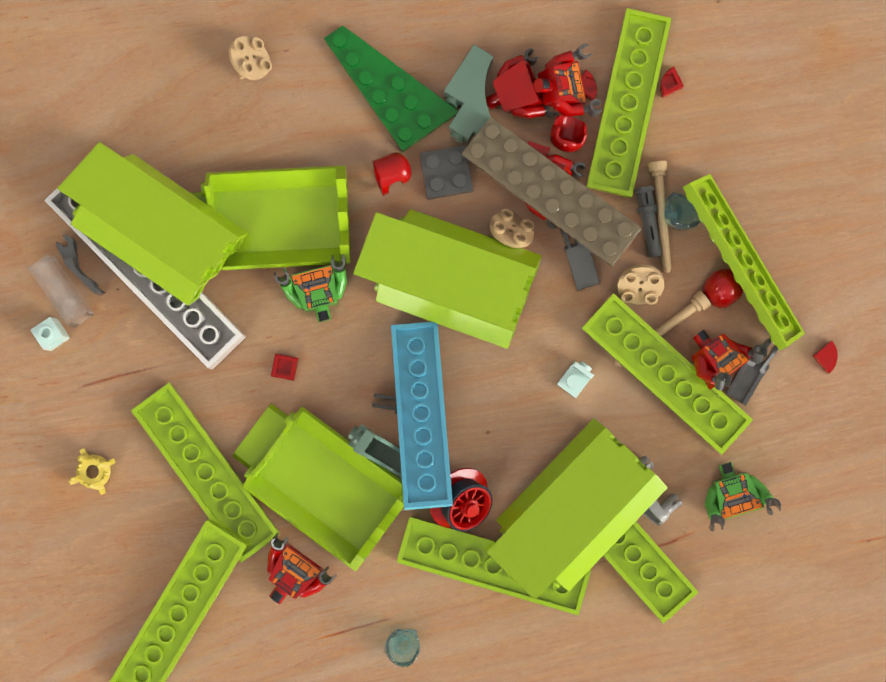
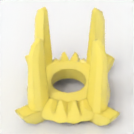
[69,448,116,495]

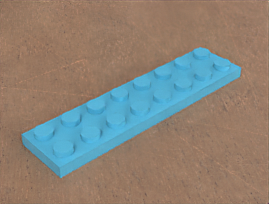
[391,322,453,510]

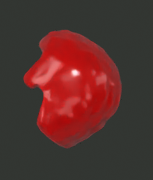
[550,115,587,153]
[702,269,743,308]

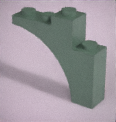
[444,45,493,143]
[347,424,402,478]

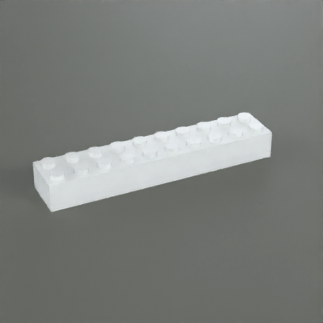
[44,189,246,369]

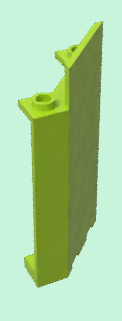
[57,142,248,305]
[191,165,351,270]
[353,209,542,349]
[232,403,404,572]
[486,418,668,600]

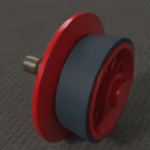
[430,468,493,531]

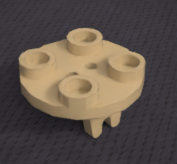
[228,36,272,80]
[489,208,534,248]
[617,264,664,305]

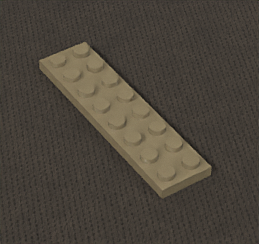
[462,117,642,267]

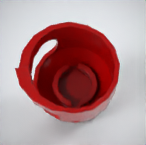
[372,152,412,196]

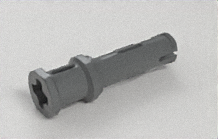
[634,186,662,258]

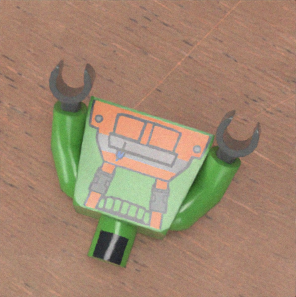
[274,254,347,323]
[704,461,781,531]

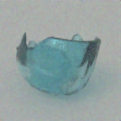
[664,192,700,230]
[385,629,420,667]

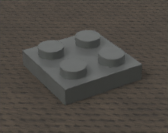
[420,145,473,200]

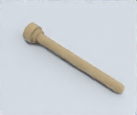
[648,161,672,273]
[615,291,711,367]

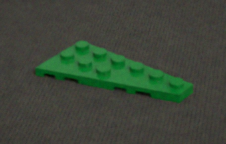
[324,26,458,152]

